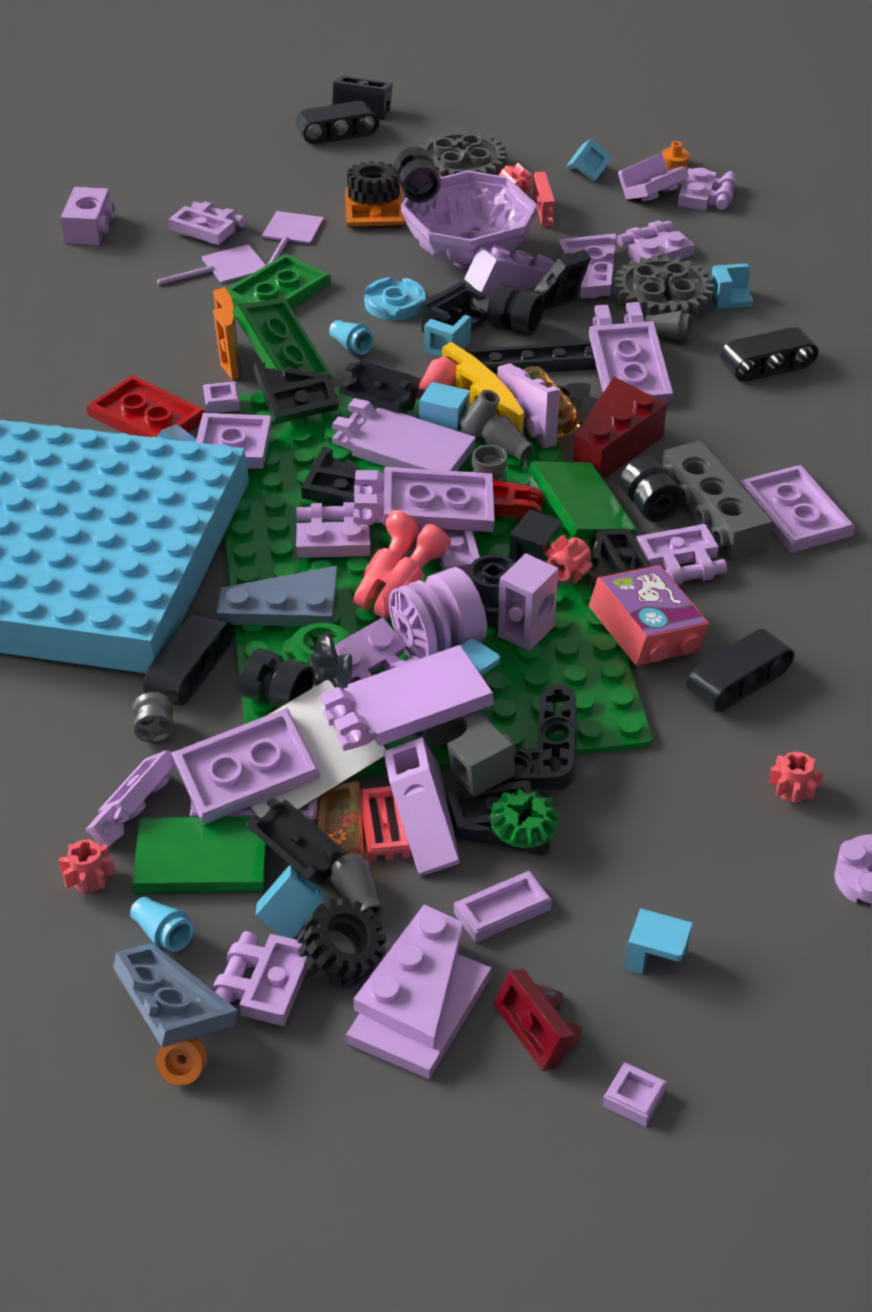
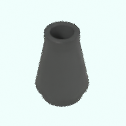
[645,310,693,342]
[460,390,500,441]
[482,415,534,462]
[330,853,383,919]

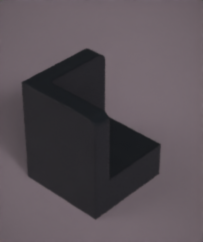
[509,510,562,563]

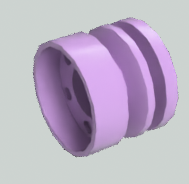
[389,567,487,659]

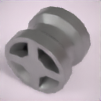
[133,692,174,743]

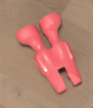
[353,510,451,619]

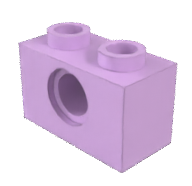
[61,187,115,245]
[498,553,558,651]

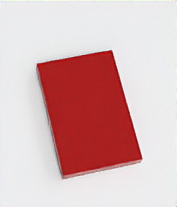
[86,375,206,437]

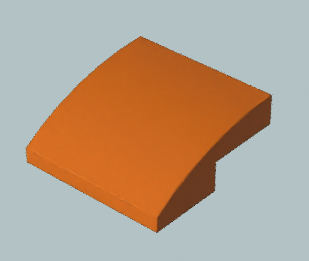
[345,186,406,227]
[213,287,241,381]

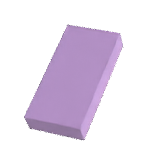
[454,871,552,943]

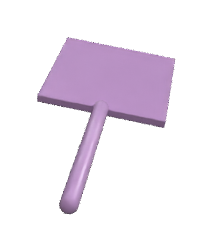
[262,211,324,265]
[157,244,266,285]

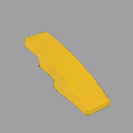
[442,342,524,434]

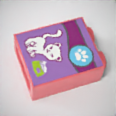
[589,565,709,666]

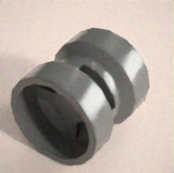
[472,445,507,482]

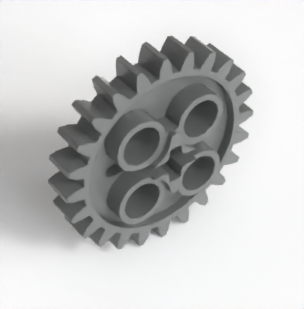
[417,129,507,177]
[613,255,715,317]

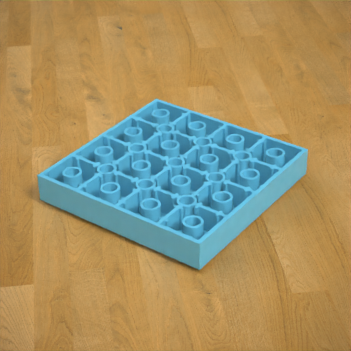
[0,420,249,673]

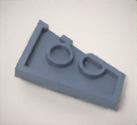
[217,566,337,627]
[113,943,238,1048]

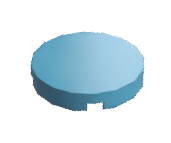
[364,277,426,321]

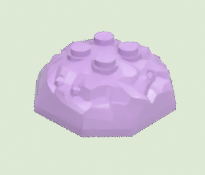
[401,171,537,268]

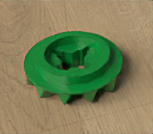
[290,623,350,665]
[490,787,559,848]

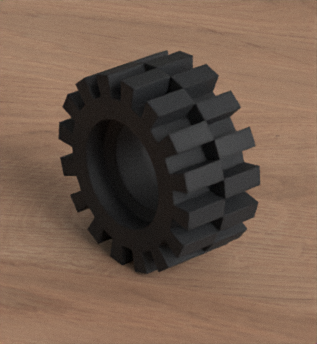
[347,161,400,205]
[297,897,387,987]

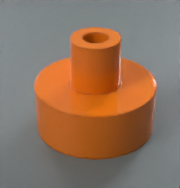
[662,141,690,170]
[156,1038,207,1086]

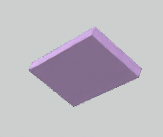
[739,465,855,553]
[172,708,320,825]
[346,954,491,1080]

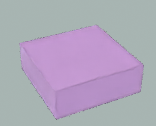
[203,381,241,413]
[602,1062,667,1127]

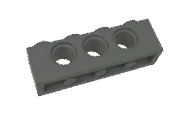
[662,440,773,560]

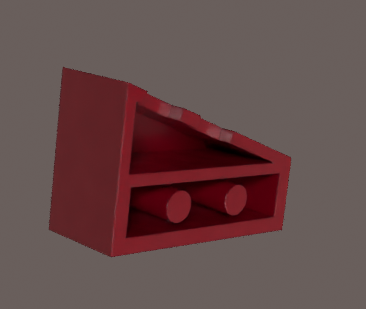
[573,377,667,479]

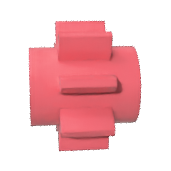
[498,163,533,195]
[545,535,593,584]
[768,752,823,803]
[58,839,115,894]

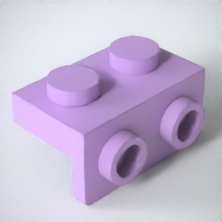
[618,154,689,202]

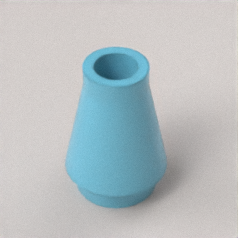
[329,320,374,355]
[130,897,194,952]

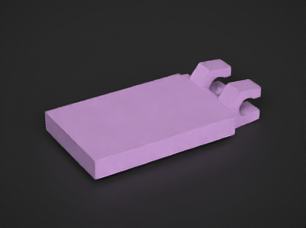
[589,302,673,403]
[332,398,476,471]
[353,467,494,532]
[320,645,494,751]

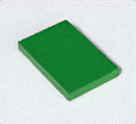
[227,254,331,309]
[232,298,333,380]
[528,461,637,539]
[132,816,267,893]

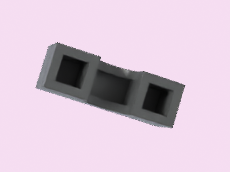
[412,711,516,797]

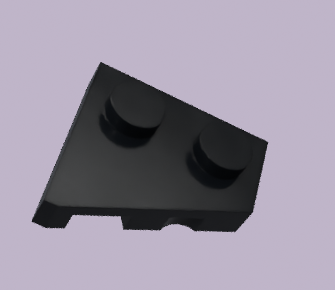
[532,249,591,311]
[254,362,339,425]
[301,446,370,506]
[587,529,652,589]
[447,779,550,855]

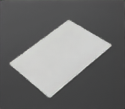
[250,680,386,818]

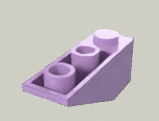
[464,245,554,295]
[384,737,460,877]

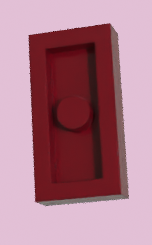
[493,969,582,1071]

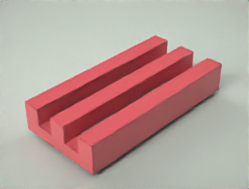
[533,172,555,228]
[359,786,411,862]

